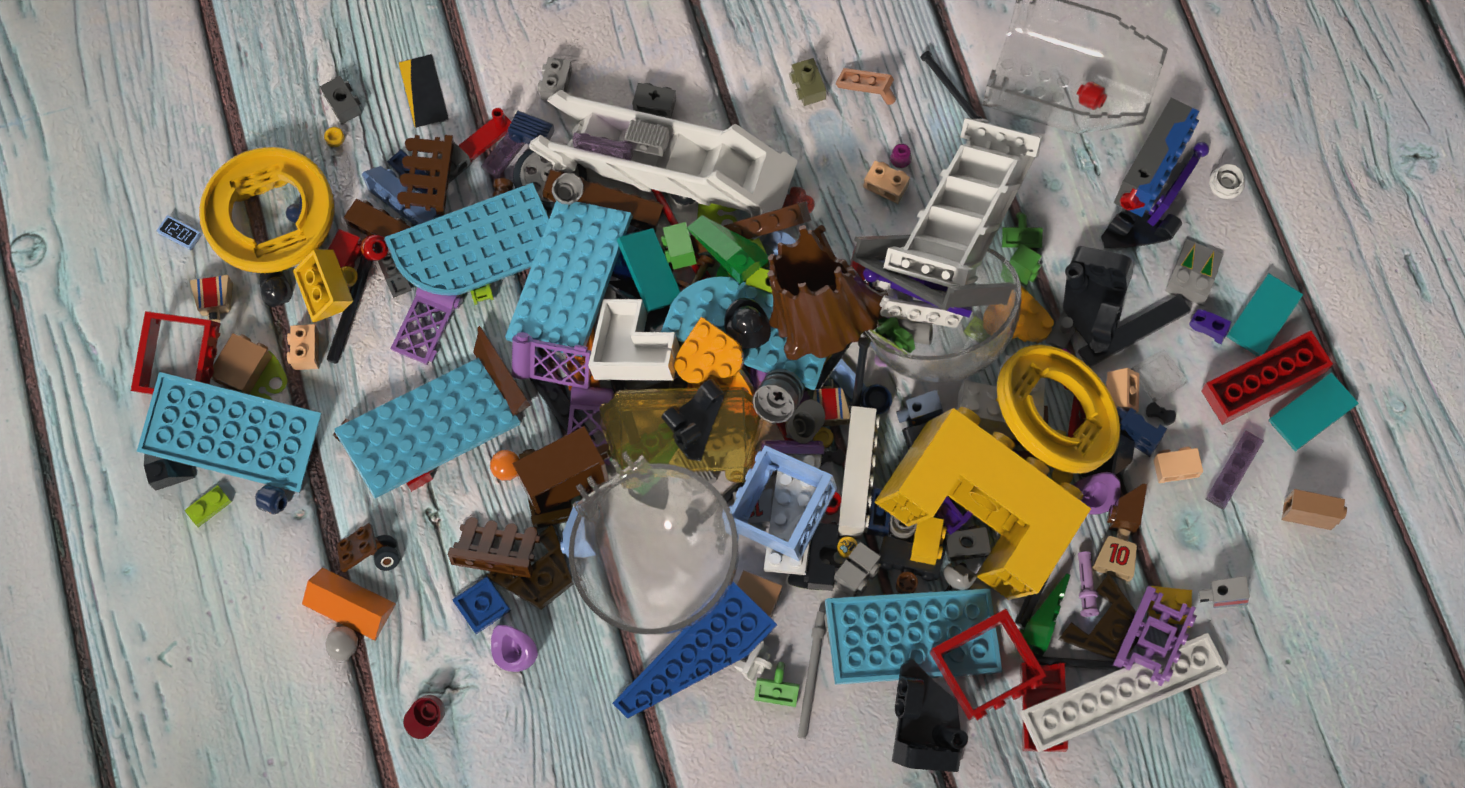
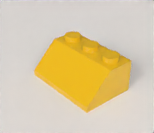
[293,249,353,322]

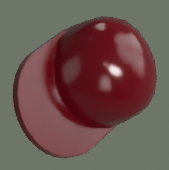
[403,695,445,739]

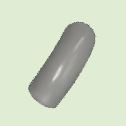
[897,318,933,345]

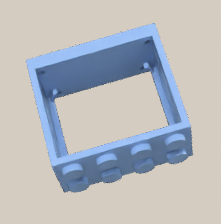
[726,445,837,562]

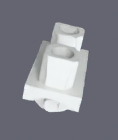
[735,641,773,682]

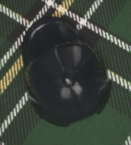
[260,271,293,307]

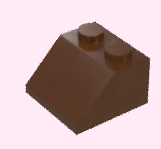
[1107,484,1147,535]

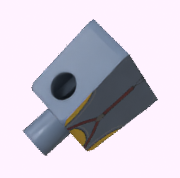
[896,389,944,425]

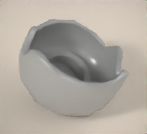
[552,173,584,205]
[943,563,977,590]
[325,626,358,661]

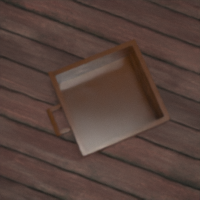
[512,426,611,515]

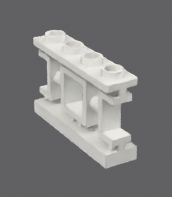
[872,280,963,328]

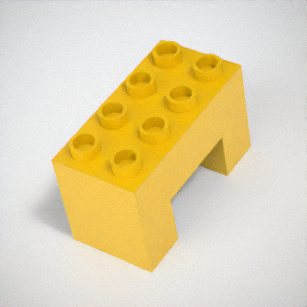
[874,407,1091,600]

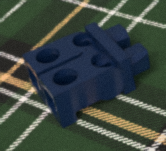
[1116,406,1167,457]

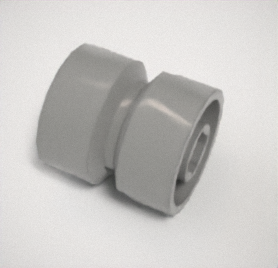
[889,516,917,542]

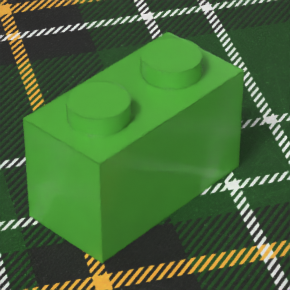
[661,222,697,270]
[1006,244,1042,286]

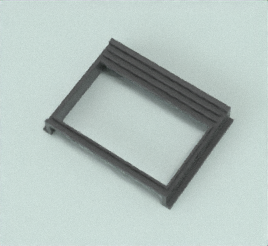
[852,235,1017,310]

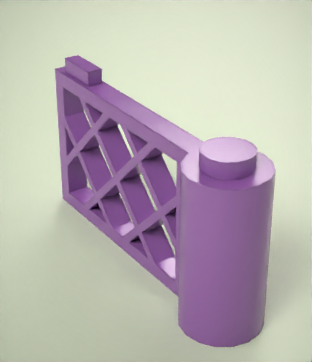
[390,287,463,365]
[512,332,591,389]
[567,386,616,466]

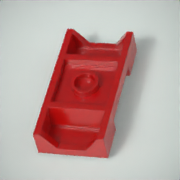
[1020,663,1068,752]

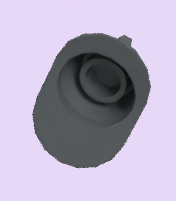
[785,400,825,444]

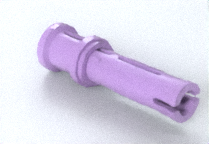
[1078,551,1100,617]

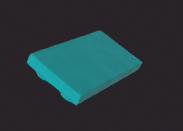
[617,228,681,312]
[1226,273,1304,357]
[1268,372,1359,452]

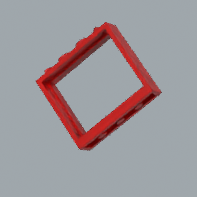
[130,311,221,395]
[930,609,1046,721]

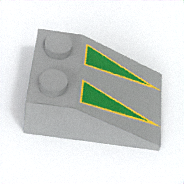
[1165,239,1224,306]

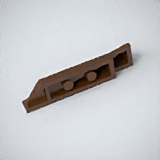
[473,326,531,416]

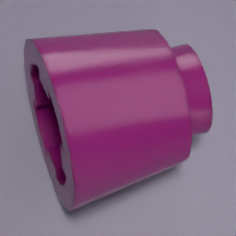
[890,144,912,168]

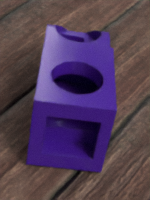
[1189,309,1231,345]

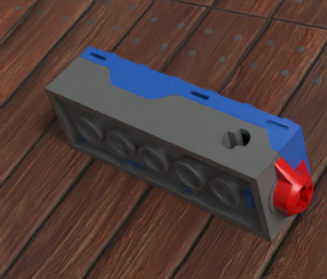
[1114,97,1199,217]

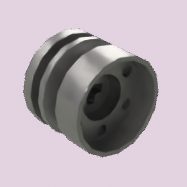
[753,369,804,423]

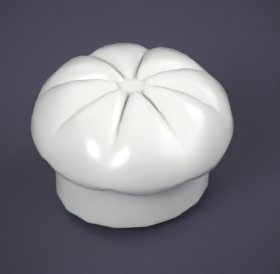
[1209,164,1245,199]

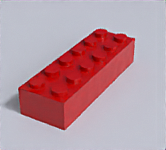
[1201,330,1333,425]

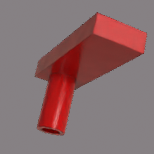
[458,108,511,162]

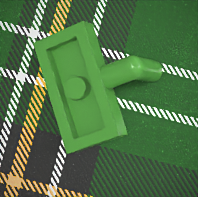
[1001,212,1043,248]
[875,317,916,354]
[754,662,800,707]

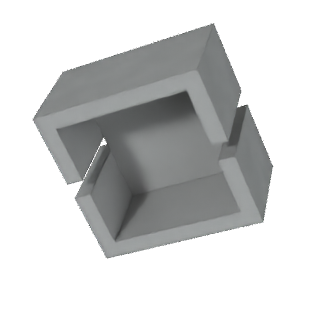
[833,542,881,597]

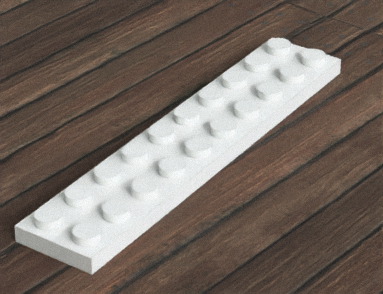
[1020,633,1228,753]

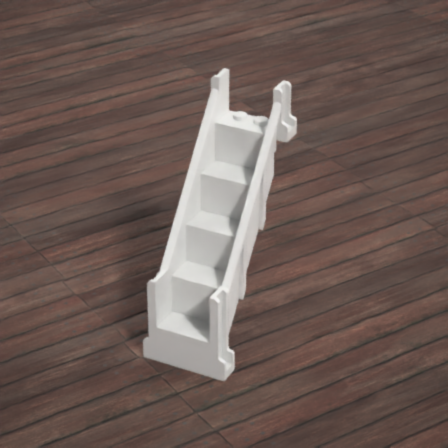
[529,90,798,217]
[883,118,1044,287]

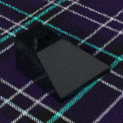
[1081,434,1135,477]
[144,454,195,491]

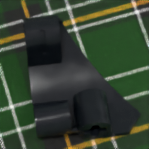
[1101,208,1183,248]
[661,379,725,461]

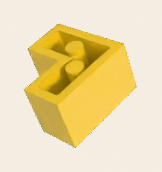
[910,517,946,565]

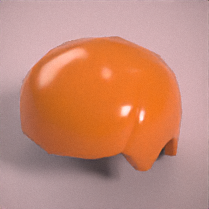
[490,450,520,481]

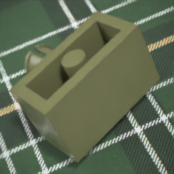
[789,58,826,106]

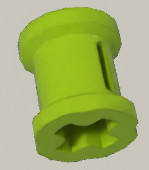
[470,284,494,305]

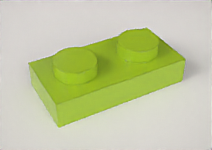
[184,485,231,527]

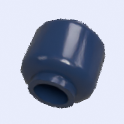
[255,485,287,515]

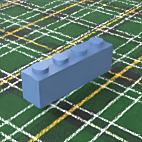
[362,166,442,226]

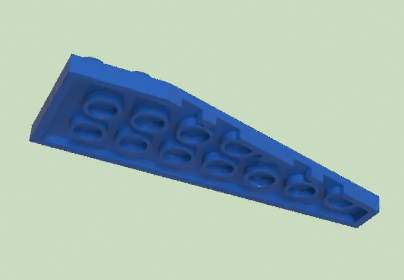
[612,580,778,719]

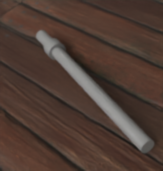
[798,612,825,739]

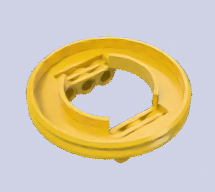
[199,147,335,273]
[995,345,1120,474]

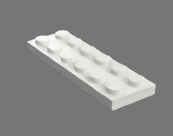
[764,454,822,575]

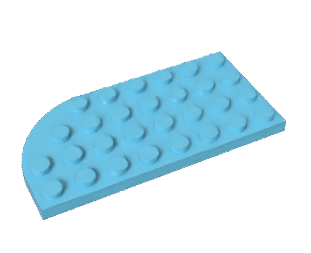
[384,183,549,296]
[661,277,826,390]

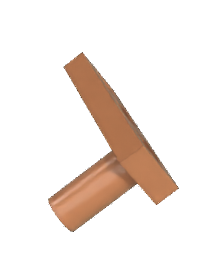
[835,68,896,105]

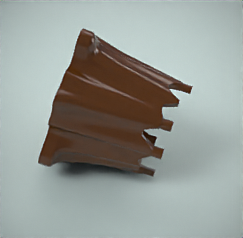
[767,225,888,360]

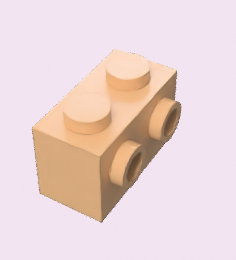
[863,161,910,204]
[287,324,319,370]
[1106,368,1139,413]
[1153,447,1203,483]

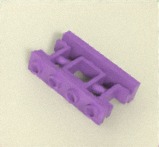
[1113,586,1197,687]

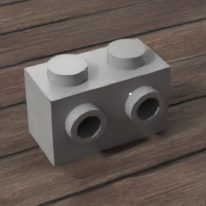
[537,57,572,101]

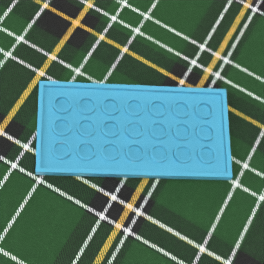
[505,201,633,357]
[334,358,520,498]
[137,372,322,493]
[825,589,1002,685]

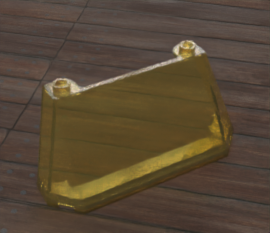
[599,387,764,486]

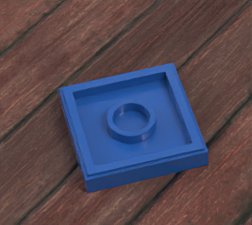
[452,576,511,634]

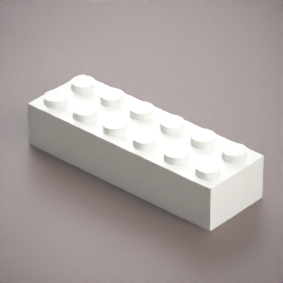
[838,406,880,539]

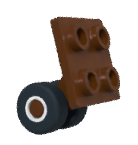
[337,523,400,572]

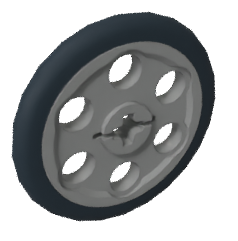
[513,149,587,210]

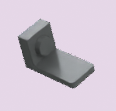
[378,254,412,298]

